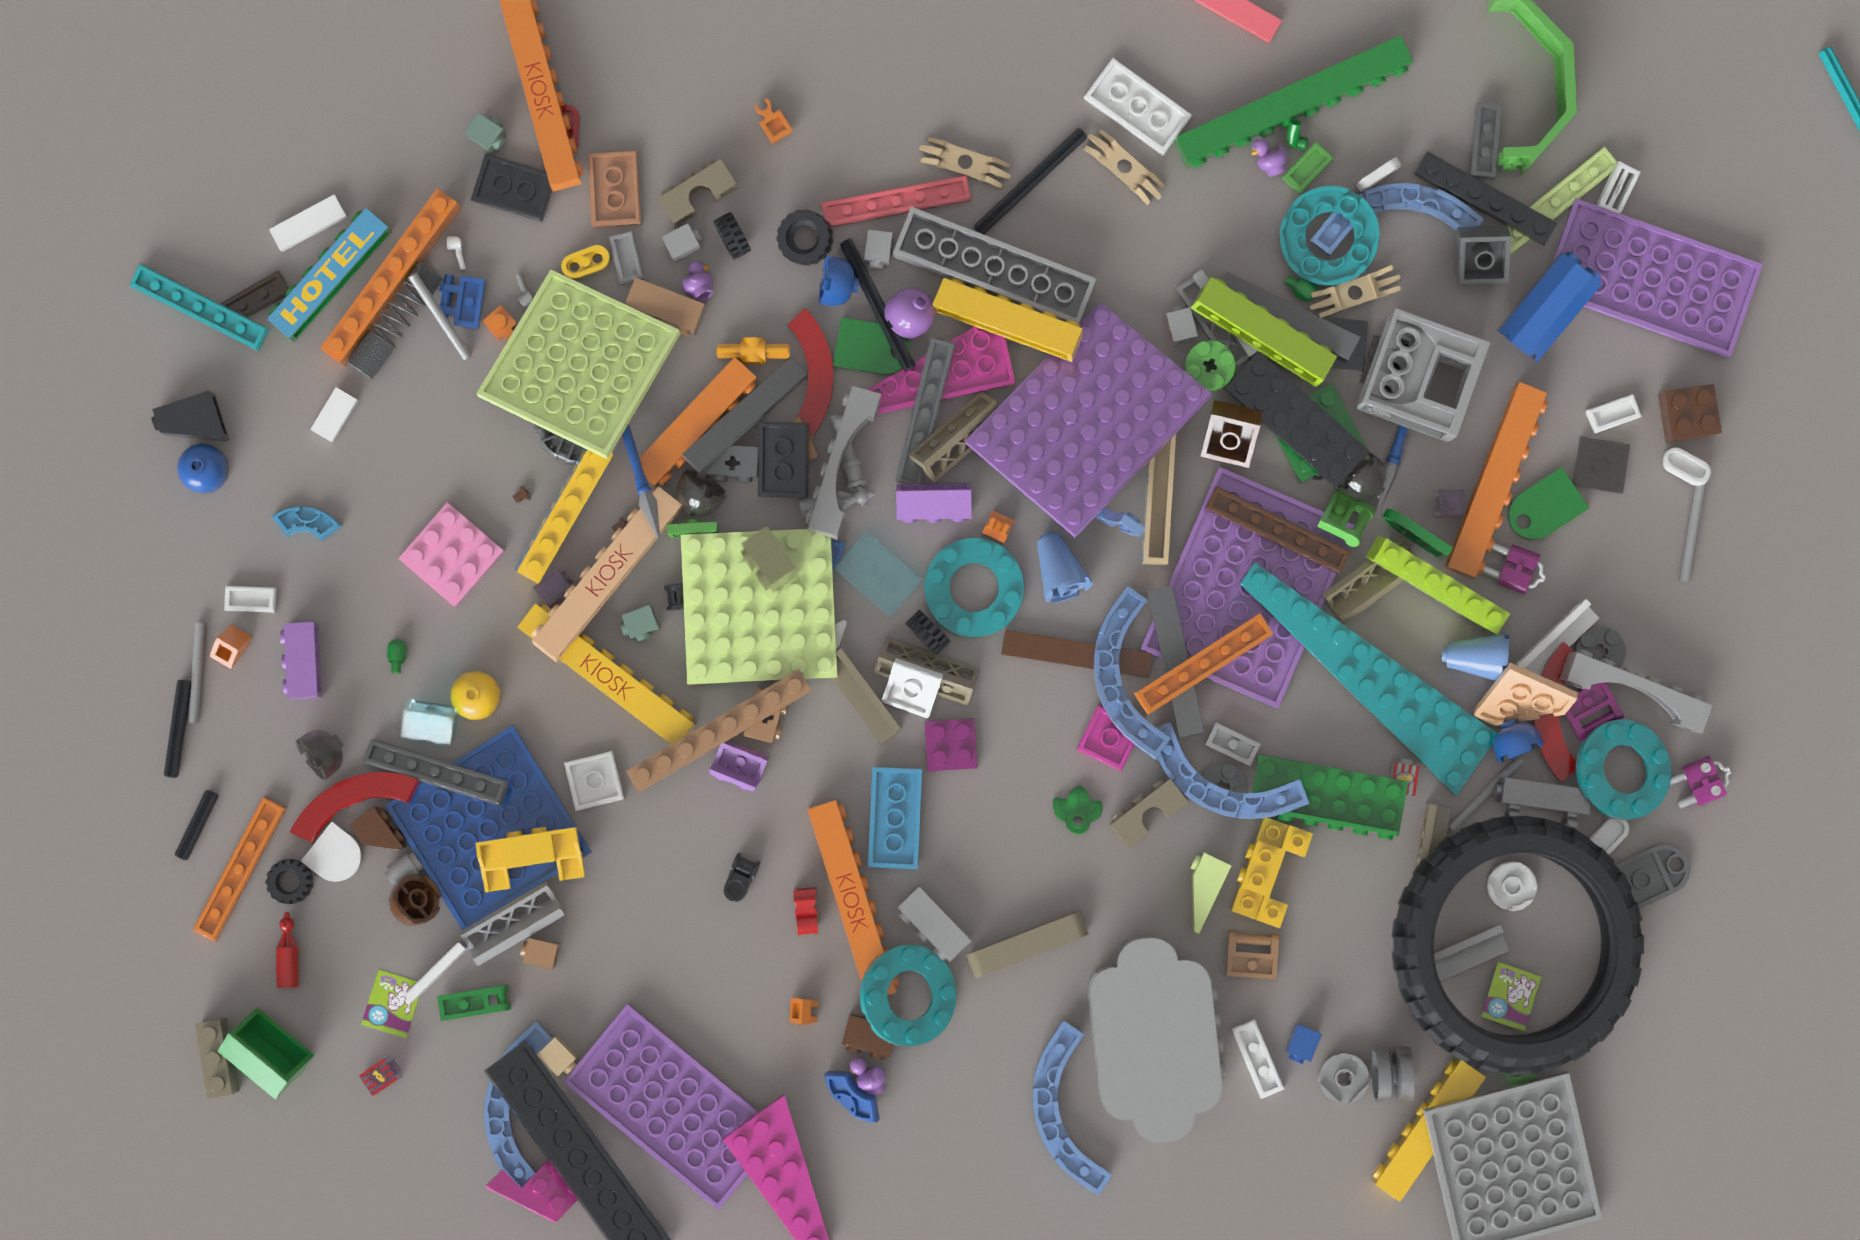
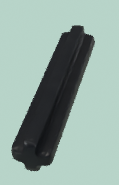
[175,790,218,860]

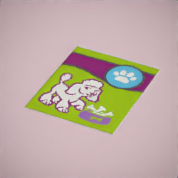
[1481,962,1541,1032]
[361,969,419,1038]

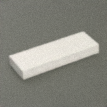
[269,195,347,252]
[405,942,468,1002]
[1231,1019,1284,1099]

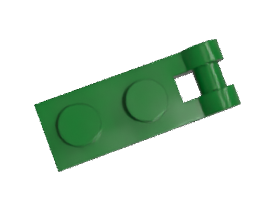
[437,985,511,1021]

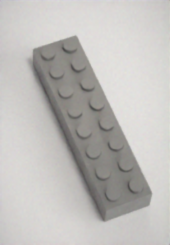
[893,207,1097,324]

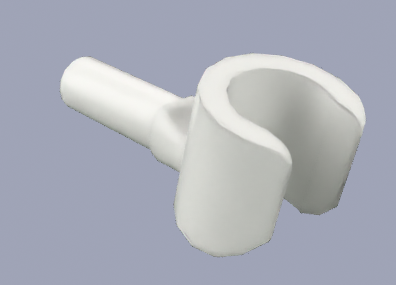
[447,236,466,270]

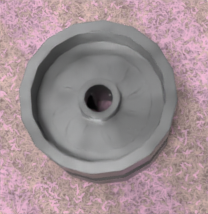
[1371,1046,1415,1103]

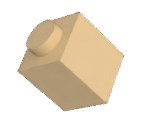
[537,1035,578,1076]

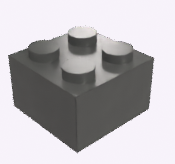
[1455,225,1511,284]

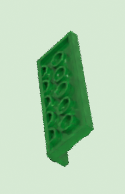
[1252,754,1408,840]

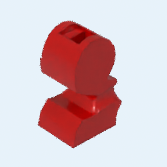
[793,887,818,936]

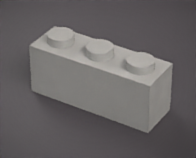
[898,886,971,962]

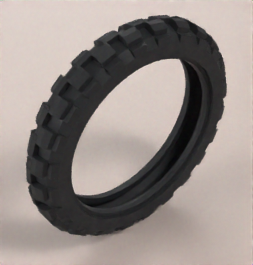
[1391,816,1644,1074]

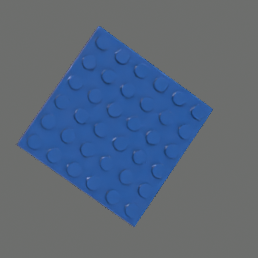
[385,725,592,930]

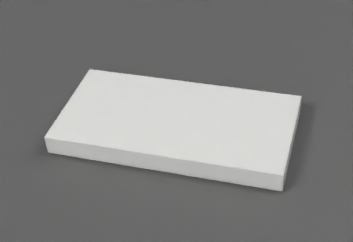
[1084,58,1192,156]

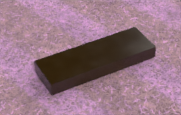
[220,270,289,318]

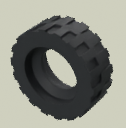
[776,209,834,266]

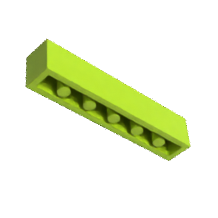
[1190,277,1337,387]
[1366,535,1510,635]

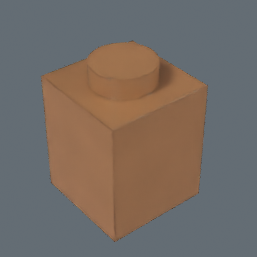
[520,937,561,969]

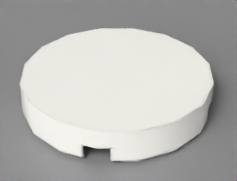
[1486,861,1538,911]

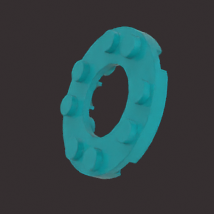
[1280,186,1380,286]
[925,538,1024,638]
[1576,719,1671,820]
[860,945,957,1046]

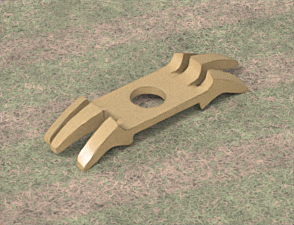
[1083,130,1165,206]
[919,137,1011,190]
[1309,265,1401,318]

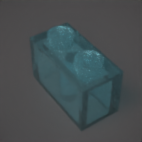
[401,699,458,745]

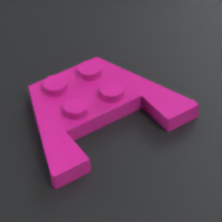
[485,1159,577,1223]

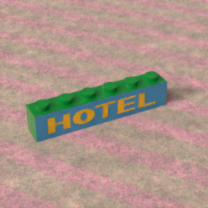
[267,208,392,342]

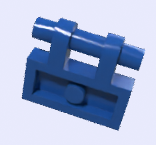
[437,274,486,329]

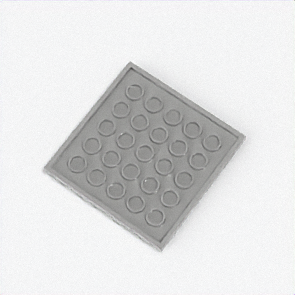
[1423,1071,1602,1240]

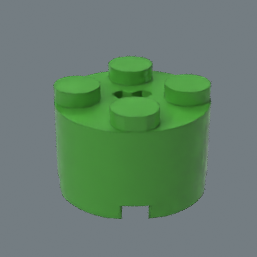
[1185,340,1237,391]

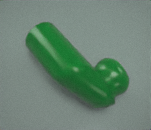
[1286,119,1308,150]

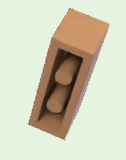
[625,277,706,336]

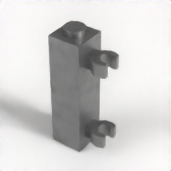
[1493,777,1591,830]

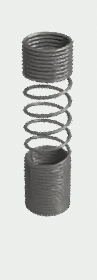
[347,261,444,380]

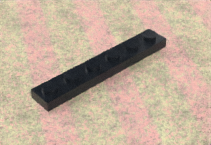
[1414,151,1557,246]

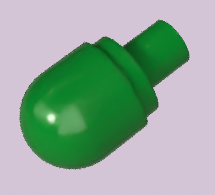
[1284,276,1318,302]
[387,639,407,674]

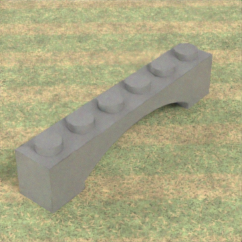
[805,386,882,540]
[1559,649,1713,733]

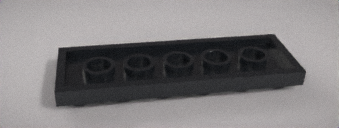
[1225,352,1370,489]

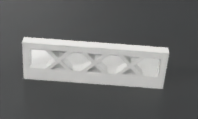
[1515,599,1599,675]

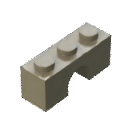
[658,159,738,227]
[1110,778,1189,849]
[195,1017,239,1099]

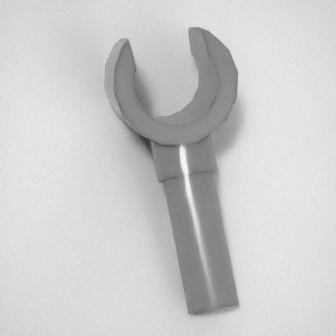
[516,273,533,309]

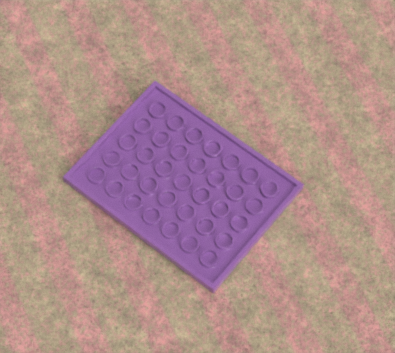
[965,302,1211,537]
[1140,467,1355,709]

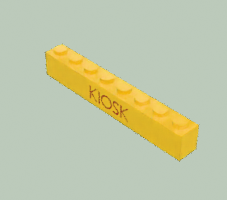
[518,603,696,744]

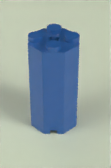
[1497,251,1602,362]

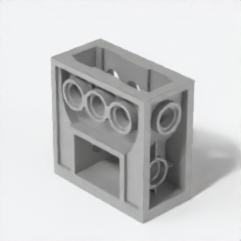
[1355,308,1490,443]

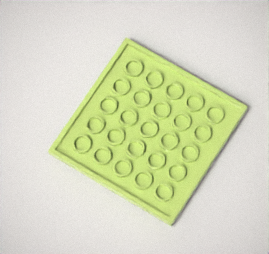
[477,270,681,459]
[681,529,837,685]

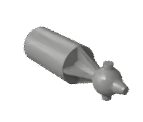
[799,486,874,520]

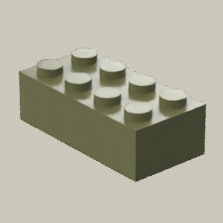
[740,526,798,593]

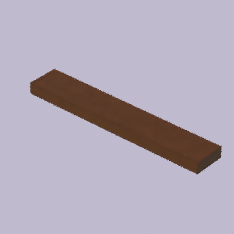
[1205,486,1351,574]
[1001,630,1153,678]

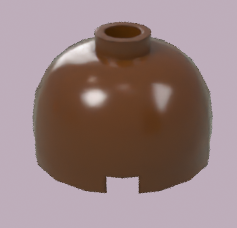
[389,875,441,926]

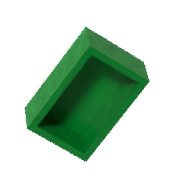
[217,1007,314,1099]

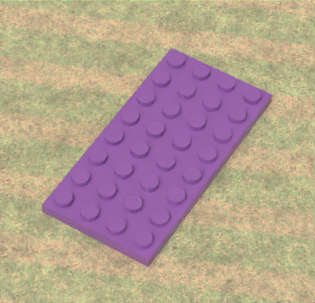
[1552,198,1763,358]
[563,1004,759,1210]

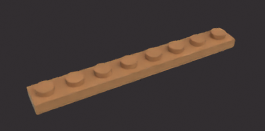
[626,669,812,793]

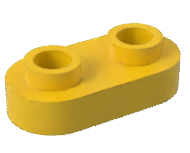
[561,245,610,280]

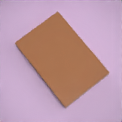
[588,150,642,228]

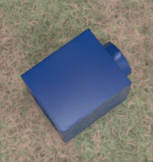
[1284,1023,1322,1064]

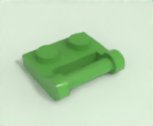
[1317,489,1375,547]

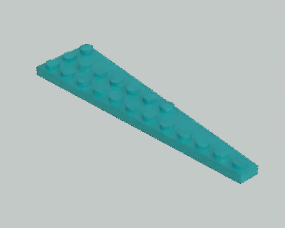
[1239,563,1497,796]

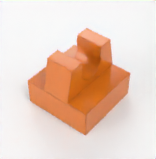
[982,510,1015,544]
[789,997,819,1025]

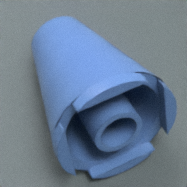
[1037,531,1093,603]
[1442,633,1510,681]

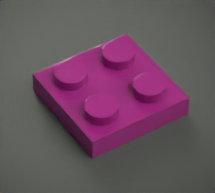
[925,719,977,772]

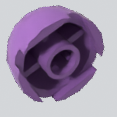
[884,288,935,339]

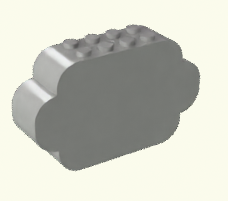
[1087,936,1226,1143]

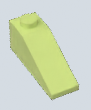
[1190,852,1231,934]

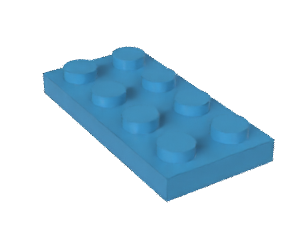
[868,767,922,869]

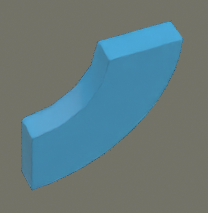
[272,506,342,541]

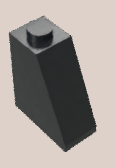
[151,391,230,442]

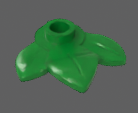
[1053,785,1103,835]

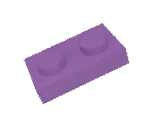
[709,740,769,791]

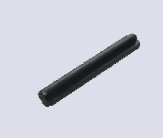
[164,679,191,778]

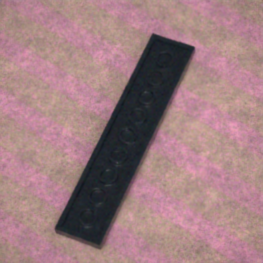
[484,1040,671,1240]

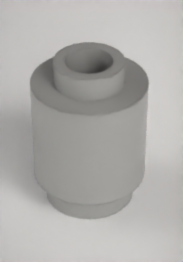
[385,851,424,885]

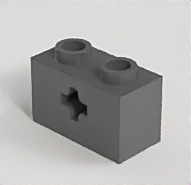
[707,446,758,483]

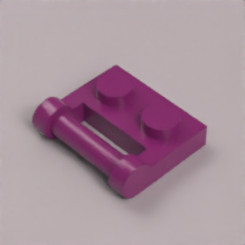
[1565,682,1624,742]

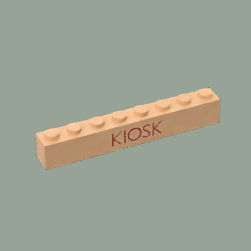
[532,486,682,663]

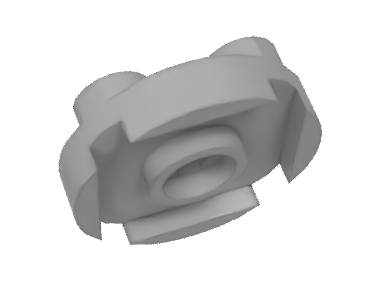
[1318,1052,1369,1103]

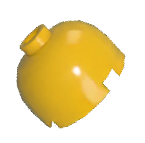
[450,671,501,720]

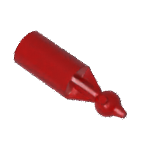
[276,912,299,988]

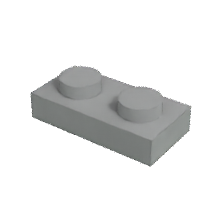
[1204,722,1261,767]

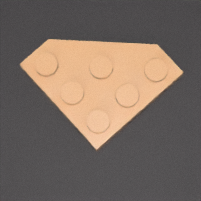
[1473,663,1578,726]

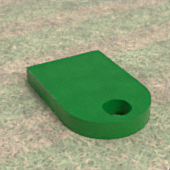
[833,317,911,375]
[1508,467,1589,540]
[1381,508,1453,560]

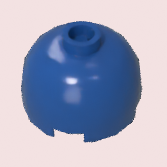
[819,256,859,306]
[177,443,228,493]
[1493,719,1545,764]

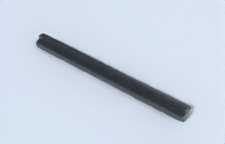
[974,128,1087,235]
[840,239,915,371]

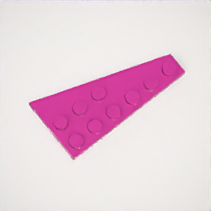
[867,326,1015,415]
[722,1094,829,1240]

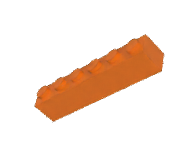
[640,357,758,488]

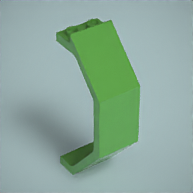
[1487,0,1577,175]

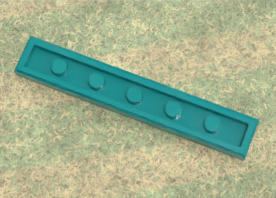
[129,263,270,351]

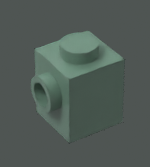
[464,113,506,154]
[620,605,660,642]

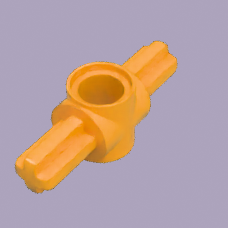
[716,337,790,365]

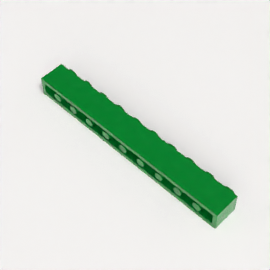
[1174,35,1413,169]

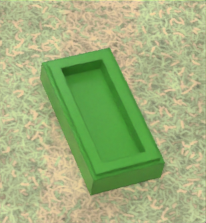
[1282,141,1334,195]

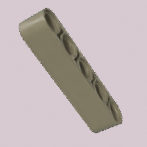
[966,911,1089,978]

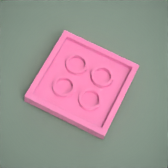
[398,502,505,607]

